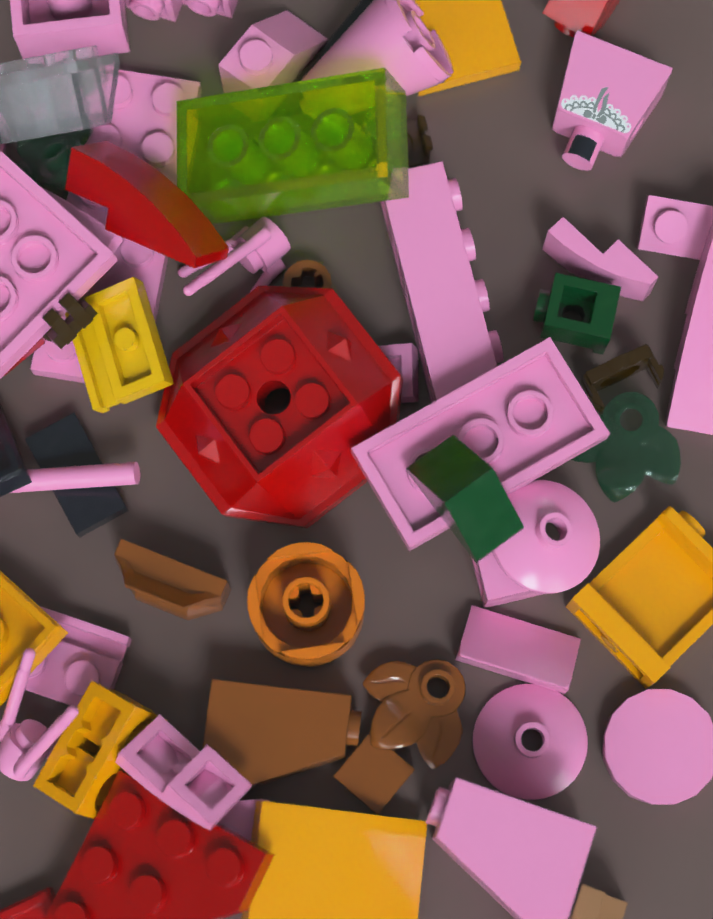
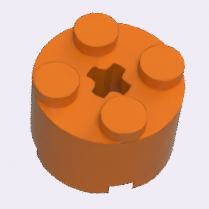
[247,542,365,667]

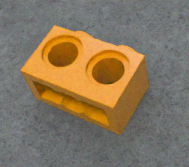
[33,681,168,819]

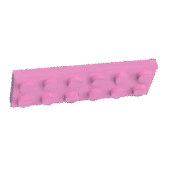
[30,66,202,383]

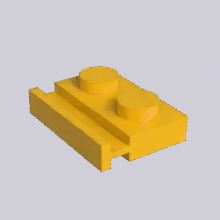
[65,277,174,413]

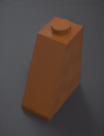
[202,679,362,789]

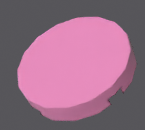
[602,689,713,805]

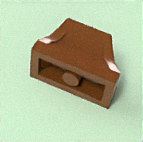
[114,539,231,621]

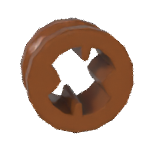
[283,259,332,288]

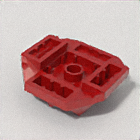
[156,285,403,529]

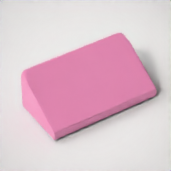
[455,605,581,694]

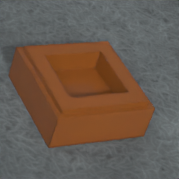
[333,733,415,815]

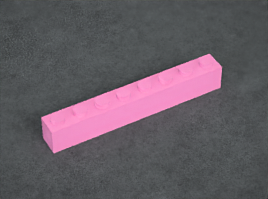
[378,161,543,608]

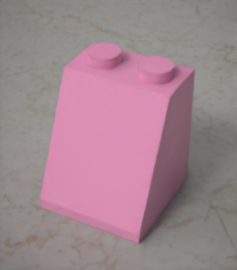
[425,778,597,919]

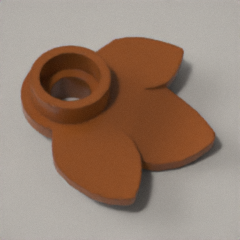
[362,659,466,769]

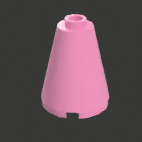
[299,0,454,125]

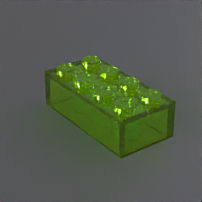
[177,68,409,224]

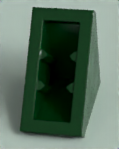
[406,435,524,564]

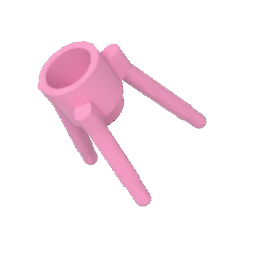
[178,216,291,296]
[0,648,79,781]

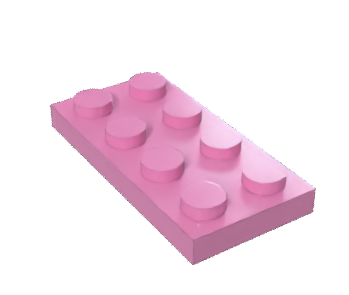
[351,337,610,551]

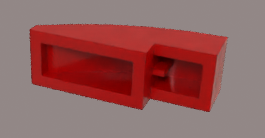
[65,140,229,268]

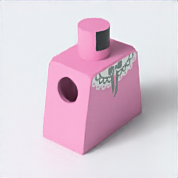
[552,30,673,171]

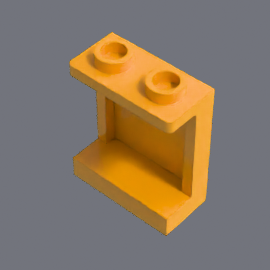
[566,506,713,689]

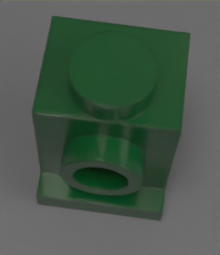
[533,273,621,355]

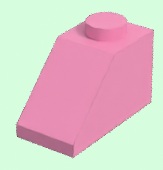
[218,10,329,122]

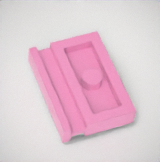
[25,606,132,707]

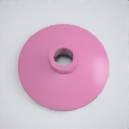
[493,480,600,594]
[472,684,588,800]

